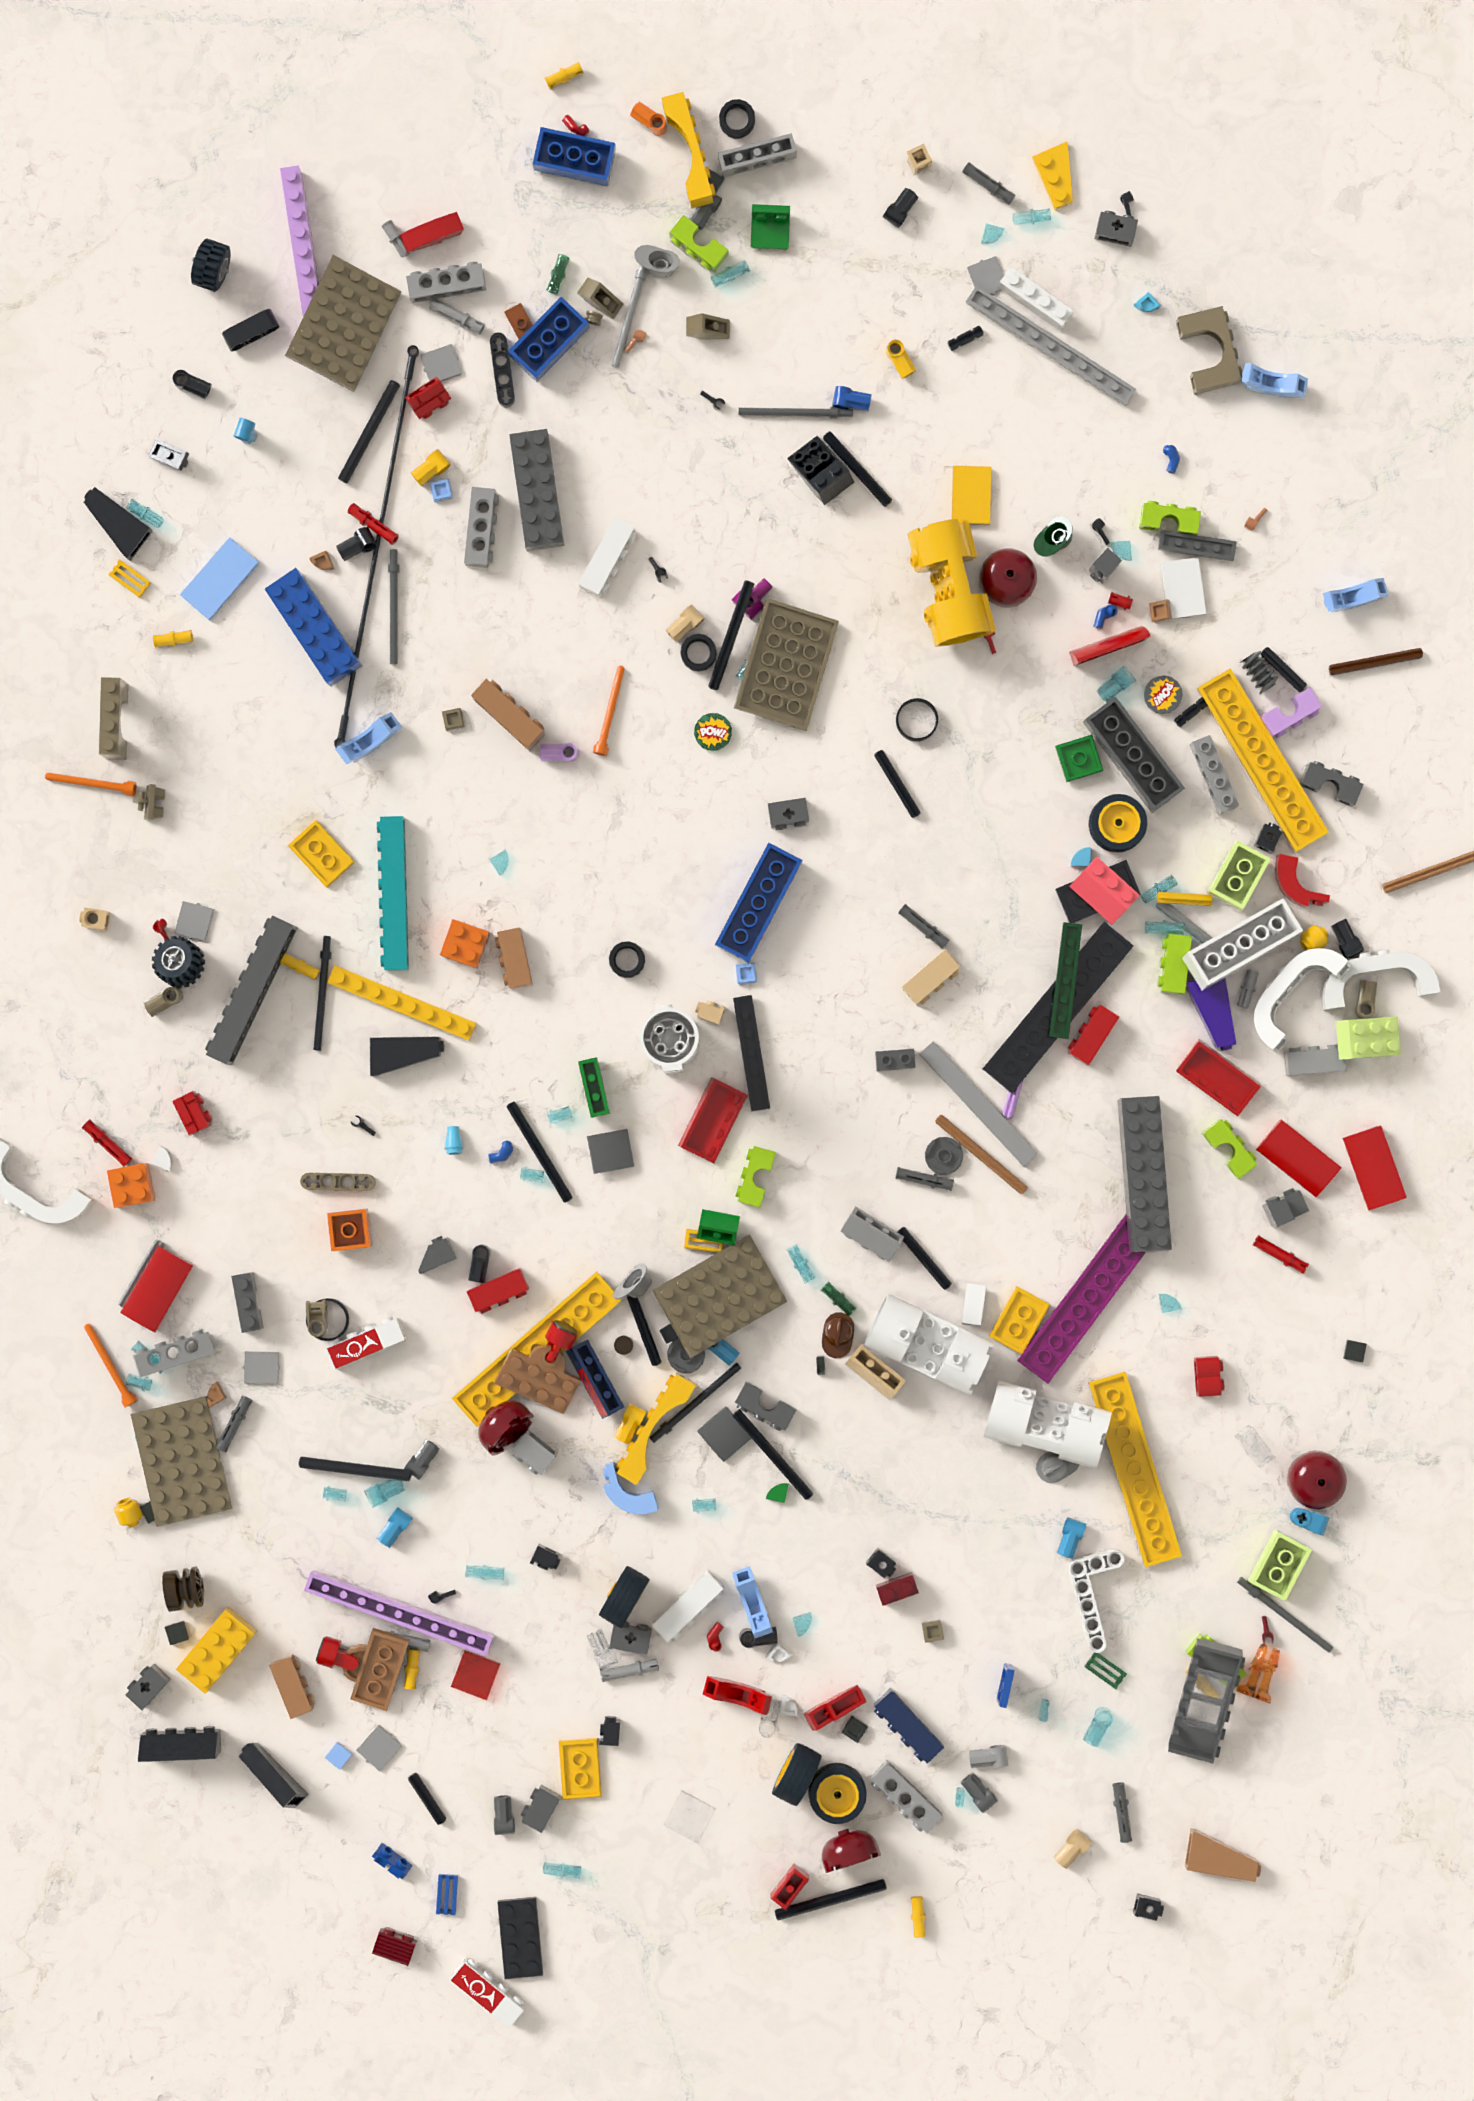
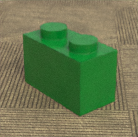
[697,1209,740,1246]

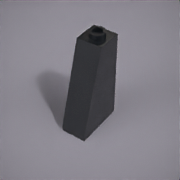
[83,487,153,561]
[370,1037,444,1077]
[238,1743,309,1808]

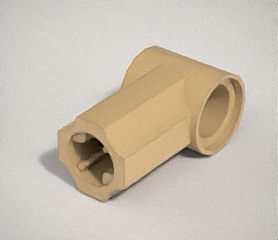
[666,604,705,643]
[1054,1829,1092,1869]

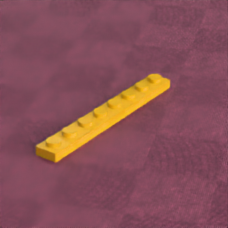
[327,965,476,1041]

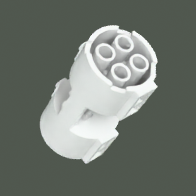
[639,1004,700,1074]
[864,1294,994,1395]
[984,1380,1112,1469]

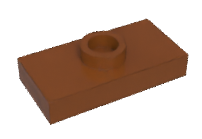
[504,303,533,339]

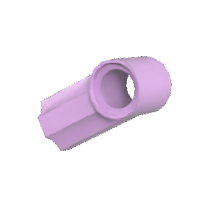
[540,743,579,762]

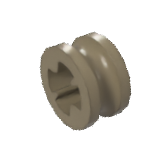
[585,311,603,326]

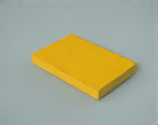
[952,466,991,525]
[288,820,355,888]
[989,1286,1050,1354]
[559,1738,602,1800]

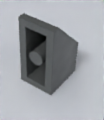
[418,1236,457,1274]

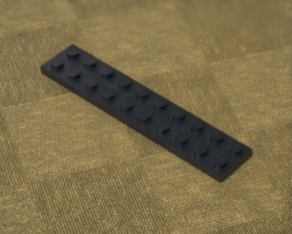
[982,921,1134,1094]

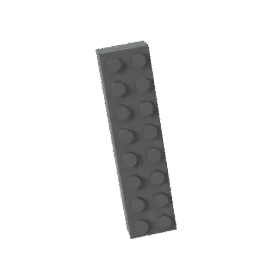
[205,915,298,1066]
[1117,1096,1172,1253]

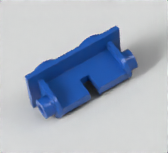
[371,1843,413,1880]

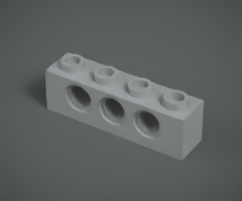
[718,133,797,177]
[406,262,486,303]
[464,487,499,568]
[1189,735,1239,815]
[133,1329,215,1378]
[871,1760,943,1833]

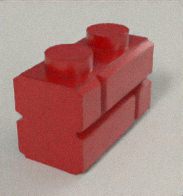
[405,377,451,419]
[172,1091,213,1136]
[770,1864,809,1910]

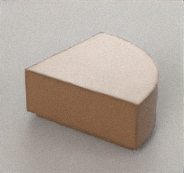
[309,551,334,570]
[207,1381,227,1408]

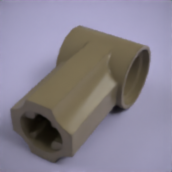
[1355,980,1377,1019]
[144,987,183,1017]

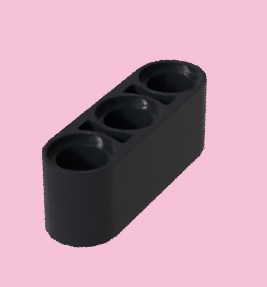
[222,309,280,352]

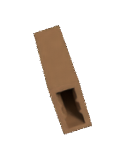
[1185,1828,1261,1882]

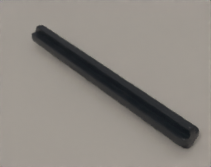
[338,380,400,483]
[708,580,755,690]
[507,1101,573,1203]
[732,1409,813,1500]
[298,1457,412,1481]
[775,1879,887,1921]

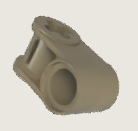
[306,1300,327,1337]

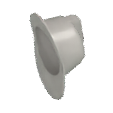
[634,245,680,278]
[613,1263,652,1299]
[1036,1452,1080,1483]

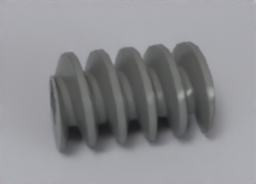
[1240,651,1278,695]

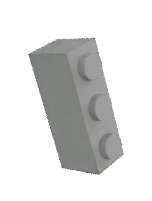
[1284,1044,1347,1076]
[840,1206,904,1262]

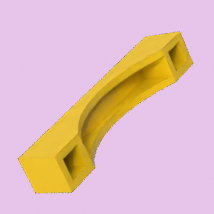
[661,92,716,209]
[616,1373,696,1485]

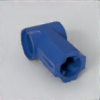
[832,386,872,412]

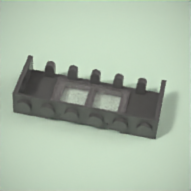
[1168,1638,1245,1764]

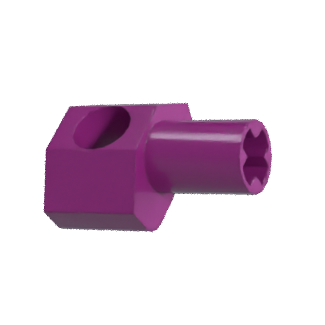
[731,578,773,620]

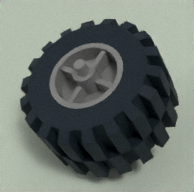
[191,238,231,292]
[152,936,205,988]

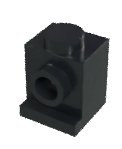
[1253,822,1282,854]
[530,1544,561,1570]
[866,1547,897,1578]
[599,1716,620,1746]
[1133,1893,1164,1921]

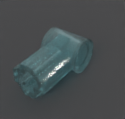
[1097,666,1136,703]
[364,1479,405,1508]
[1083,1707,1113,1747]

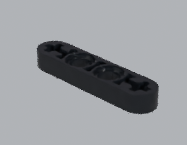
[490,332,515,408]

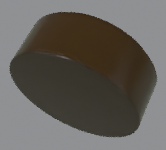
[614,1335,633,1355]

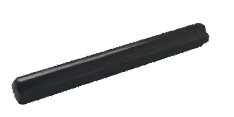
[823,431,892,507]

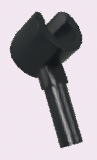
[1120,191,1134,215]
[700,390,725,410]
[1092,518,1110,545]
[648,557,668,583]
[350,1115,376,1136]
[428,1589,456,1604]

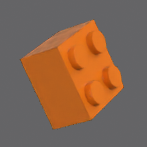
[440,919,490,969]
[107,1163,156,1208]
[327,1208,372,1252]

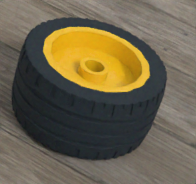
[1088,794,1147,853]
[598,1566,650,1628]
[772,1743,822,1806]
[808,1763,867,1824]

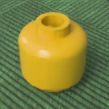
[1299,925,1329,951]
[114,1497,143,1528]

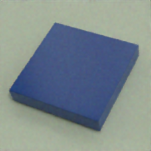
[996,1663,1015,1708]

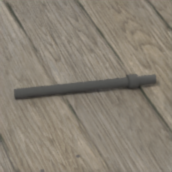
[739,407,853,419]
[388,549,400,664]
[1237,1577,1333,1653]

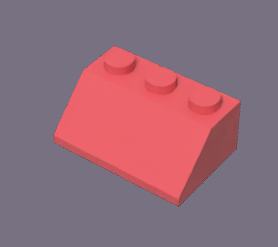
[1069,857,1140,925]

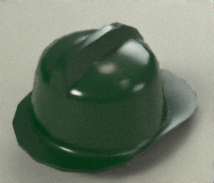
[1033,516,1073,557]

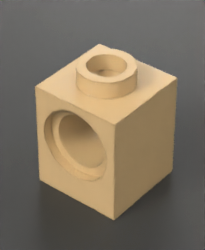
[79,907,110,931]

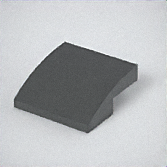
[587,1129,634,1174]
[697,1406,752,1462]

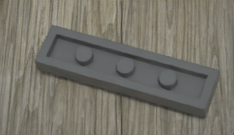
[1158,530,1237,561]

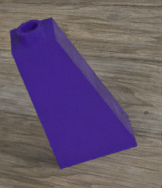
[1186,978,1236,1051]

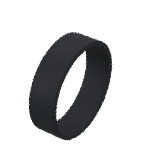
[896,698,938,741]
[306,1298,349,1341]

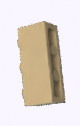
[901,949,960,1005]
[845,1344,906,1400]

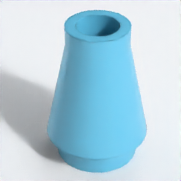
[444,1126,463,1155]

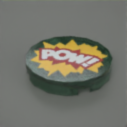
[694,713,732,751]

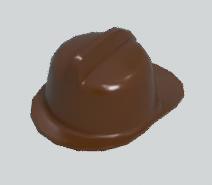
[822,1312,854,1358]

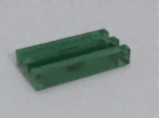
[1084,1652,1127,1689]

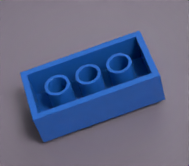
[533,127,616,186]
[508,297,590,382]

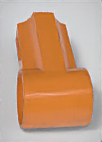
[630,101,667,136]

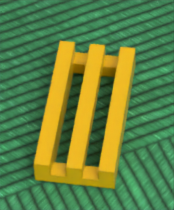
[108,559,151,598]
[684,1229,723,1252]

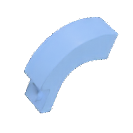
[1242,363,1308,398]
[1323,578,1389,613]
[335,712,402,765]
[603,1461,659,1514]
[732,1566,773,1638]

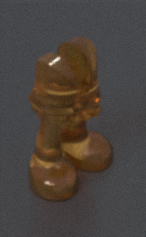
[1236,1644,1280,1703]

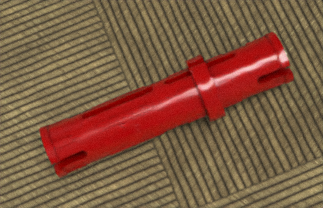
[347,503,399,545]
[82,1119,132,1167]
[1252,1235,1309,1274]

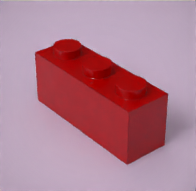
[1068,1005,1119,1066]
[466,1268,530,1314]

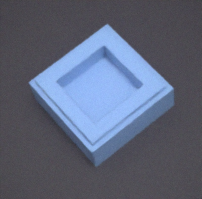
[430,478,453,502]
[736,963,757,984]
[325,1742,352,1770]

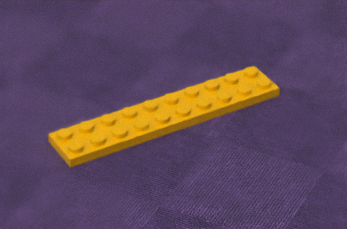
[1197,668,1329,852]
[452,1271,622,1427]
[1088,1371,1182,1568]

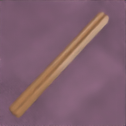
[1382,851,1474,893]
[935,1115,1028,1194]

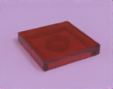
[451,1650,501,1700]

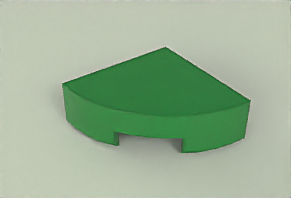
[766,1483,789,1503]

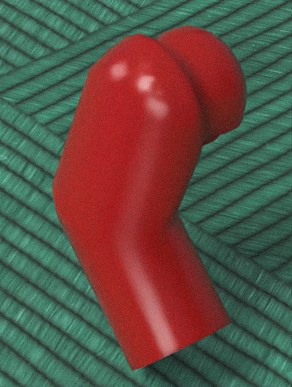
[562,115,590,136]
[707,1622,724,1652]

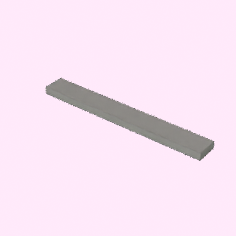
[919,1041,1038,1167]

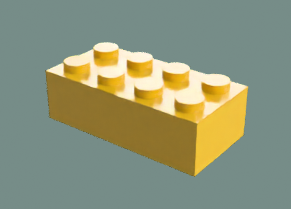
[176,1607,258,1694]

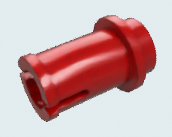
[1108,592,1133,611]

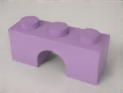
[1260,687,1322,738]

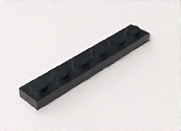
[733,995,770,1112]

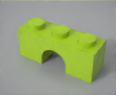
[669,215,729,272]
[1139,501,1201,535]
[1201,1119,1257,1179]
[735,1146,776,1208]

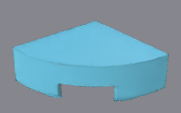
[1134,292,1161,312]
[1071,847,1091,867]

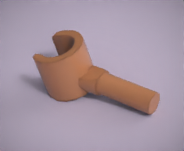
[624,330,647,353]
[1244,508,1268,530]

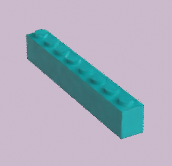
[377,816,409,971]

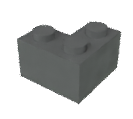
[1262,1188,1309,1227]

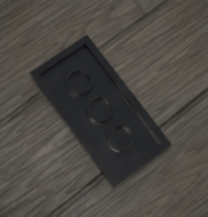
[1055,860,1141,923]
[497,1897,543,1979]

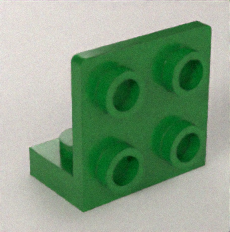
[750,204,790,250]

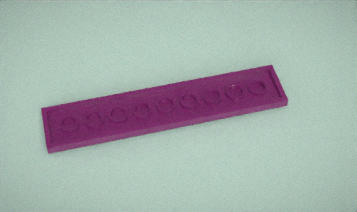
[1017,1214,1146,1384]

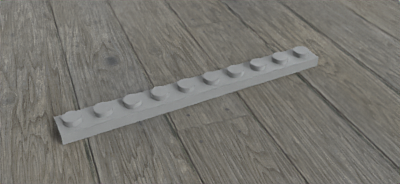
[966,285,1136,406]

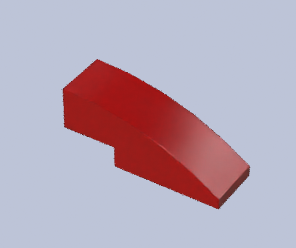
[400,212,464,253]
[803,1685,867,1731]

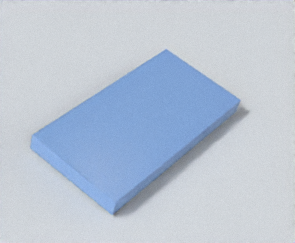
[180,537,259,621]

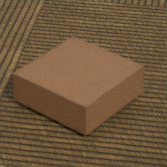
[1149,599,1172,622]

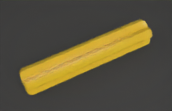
[1157,892,1213,906]

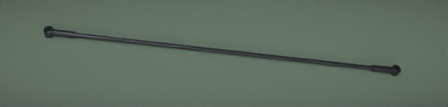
[334,345,419,748]

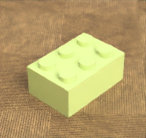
[1207,841,1271,911]
[1336,1016,1401,1060]
[1248,1529,1312,1601]

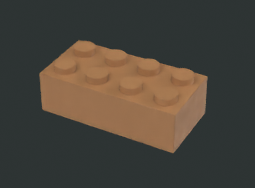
[471,678,545,752]

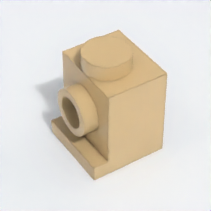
[906,144,932,175]
[695,1000,725,1025]

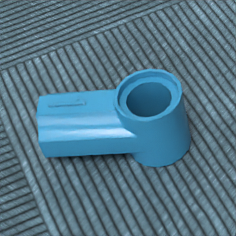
[233,418,257,444]
[707,1339,740,1366]
[376,1507,413,1548]
[1057,1517,1086,1559]

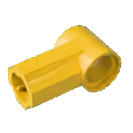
[886,339,916,379]
[411,449,451,486]
[614,1403,647,1445]

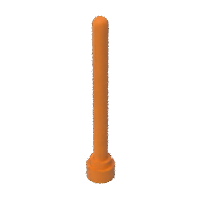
[592,666,625,756]
[45,773,137,797]
[84,1324,138,1408]

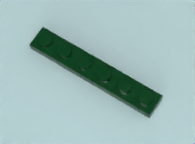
[1049,922,1083,1039]

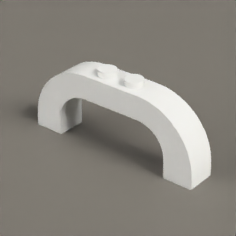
[1254,948,1352,1054]
[1321,950,1440,1010]
[0,1138,94,1223]

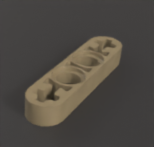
[300,1173,376,1191]

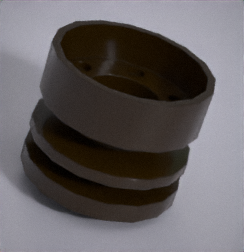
[162,1566,204,1612]

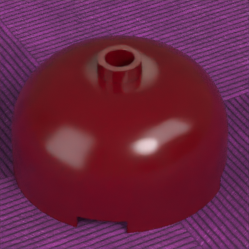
[979,548,1037,607]
[478,1401,534,1456]
[1287,1451,1347,1510]
[821,1829,881,1873]

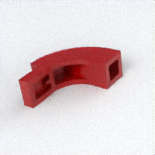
[1275,854,1330,908]
[702,1676,772,1715]

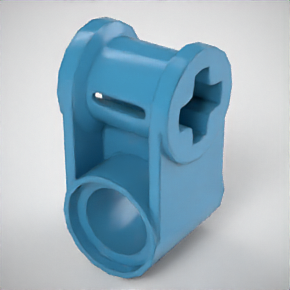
[1290,1508,1329,1536]

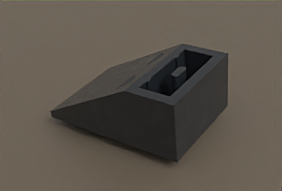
[787,436,855,506]

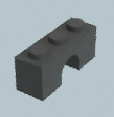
[1300,761,1364,807]
[231,1272,264,1333]
[735,1381,797,1431]

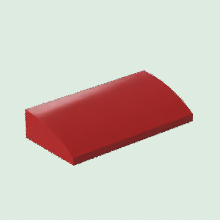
[1069,626,1151,666]
[1176,1039,1261,1117]
[678,1077,748,1163]
[1255,1119,1342,1197]
[1342,1125,1407,1210]
[120,1245,193,1333]

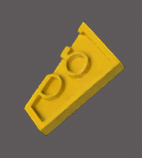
[1032,142,1073,210]

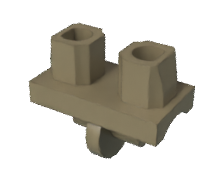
[133,784,165,820]

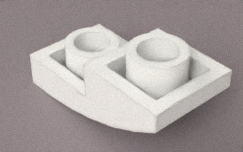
[962,1283,987,1327]

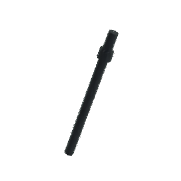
[313,936,332,1051]
[649,1363,741,1443]

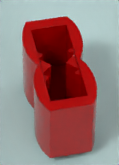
[1194,1356,1225,1397]

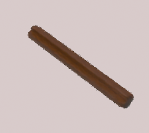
[1329,648,1423,675]

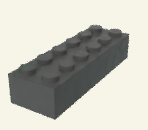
[509,429,565,551]
[1083,696,1185,813]

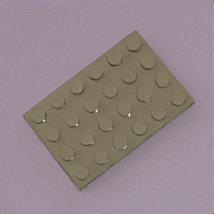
[285,255,402,392]
[733,598,839,731]
[652,1235,787,1358]
[130,1396,232,1527]

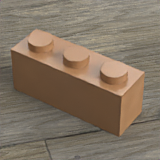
[495,927,533,989]
[269,1654,316,1719]

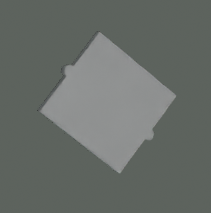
[967,256,1004,295]
[420,344,462,381]
[174,901,214,941]
[242,1351,280,1384]
[356,1725,402,1772]

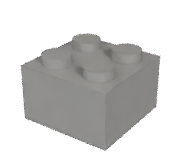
[511,1430,558,1475]

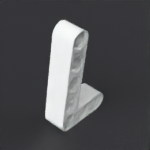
[1068,1549,1124,1653]

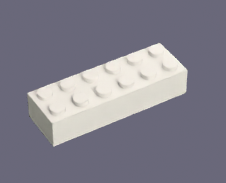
[1182,898,1303,991]

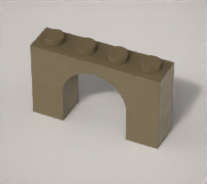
[1176,306,1243,395]
[99,677,128,760]

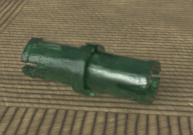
[546,254,570,295]
[821,1281,857,1317]

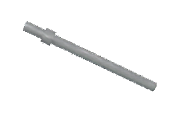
[611,265,648,368]

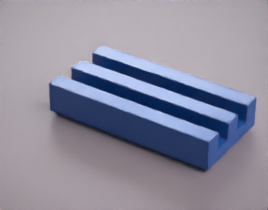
[436,1874,458,1915]

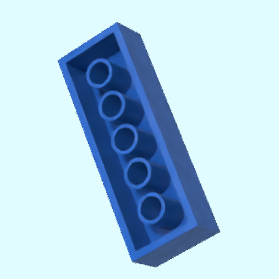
[265,568,363,687]
[715,842,803,963]

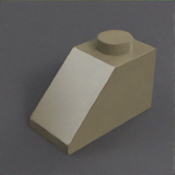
[577,277,623,319]
[686,313,730,339]

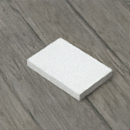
[1160,557,1206,620]

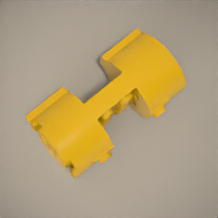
[907,519,996,647]

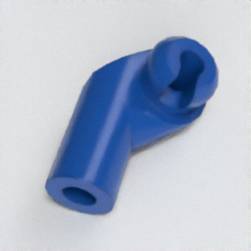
[1163,445,1180,474]
[1093,605,1118,629]
[488,1140,513,1163]

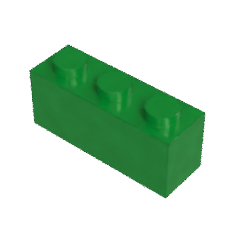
[578,1057,611,1118]

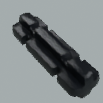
[947,326,984,351]
[1174,697,1208,727]

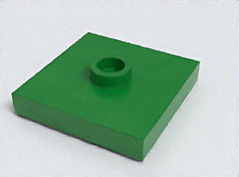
[1055,734,1103,783]

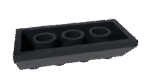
[138,1726,221,1762]

